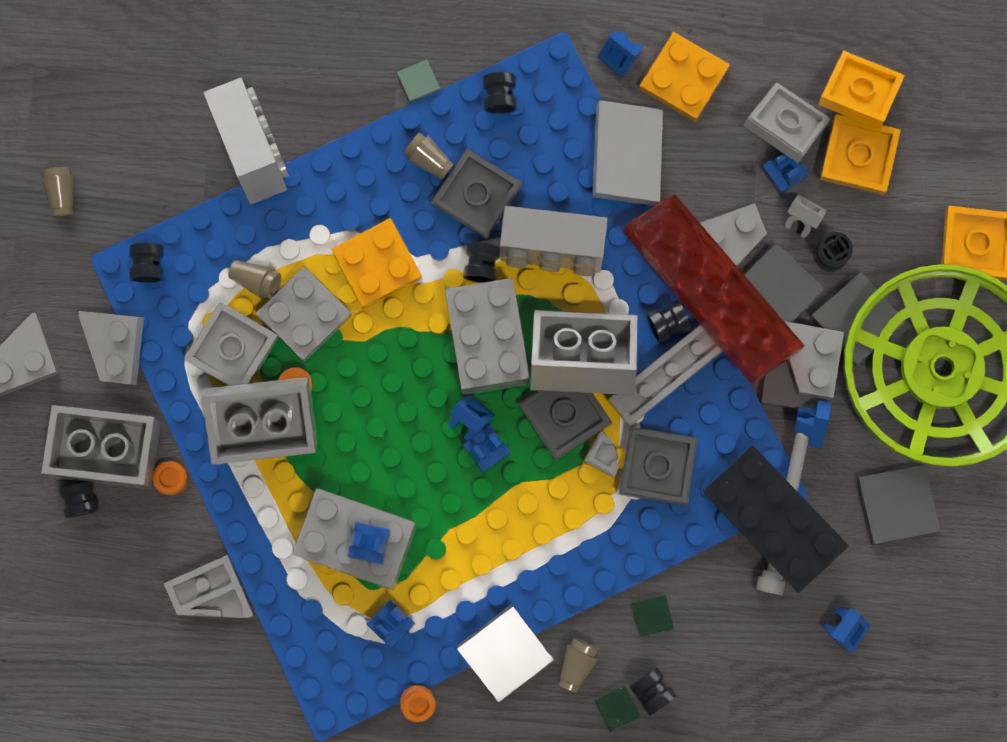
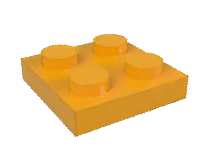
[639,32,730,122]
[818,51,905,130]
[819,114,901,195]
[941,206,1007,281]
[331,218,423,310]

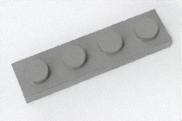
[608,314,735,427]

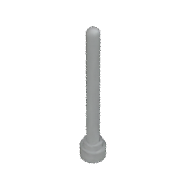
[756,433,809,596]

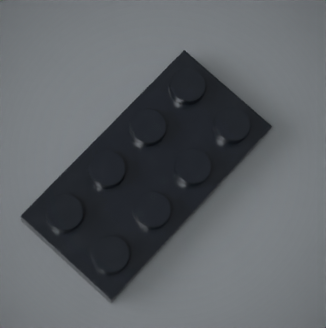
[703,445,849,594]

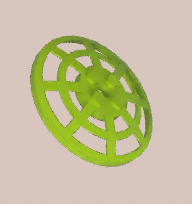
[843,264,1007,467]

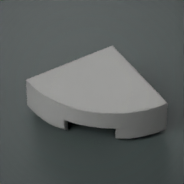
[584,431,619,478]

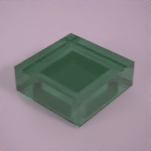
[632,595,674,637]
[594,685,641,732]

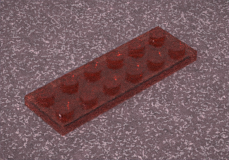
[622,194,805,385]

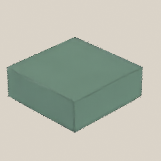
[397,60,440,104]

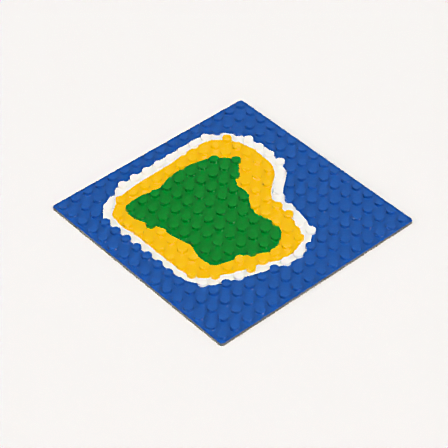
[91,32,807,741]

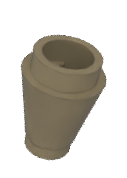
[403,132,454,180]
[41,167,74,217]
[228,260,281,299]
[558,638,599,693]

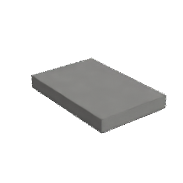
[592,100,663,206]

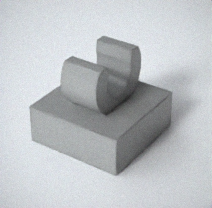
[785,194,827,238]

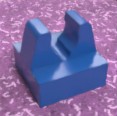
[597,30,642,78]
[761,153,809,195]
[449,394,495,441]
[794,400,831,449]
[463,425,511,473]
[347,522,391,565]
[366,599,416,649]
[824,607,871,654]

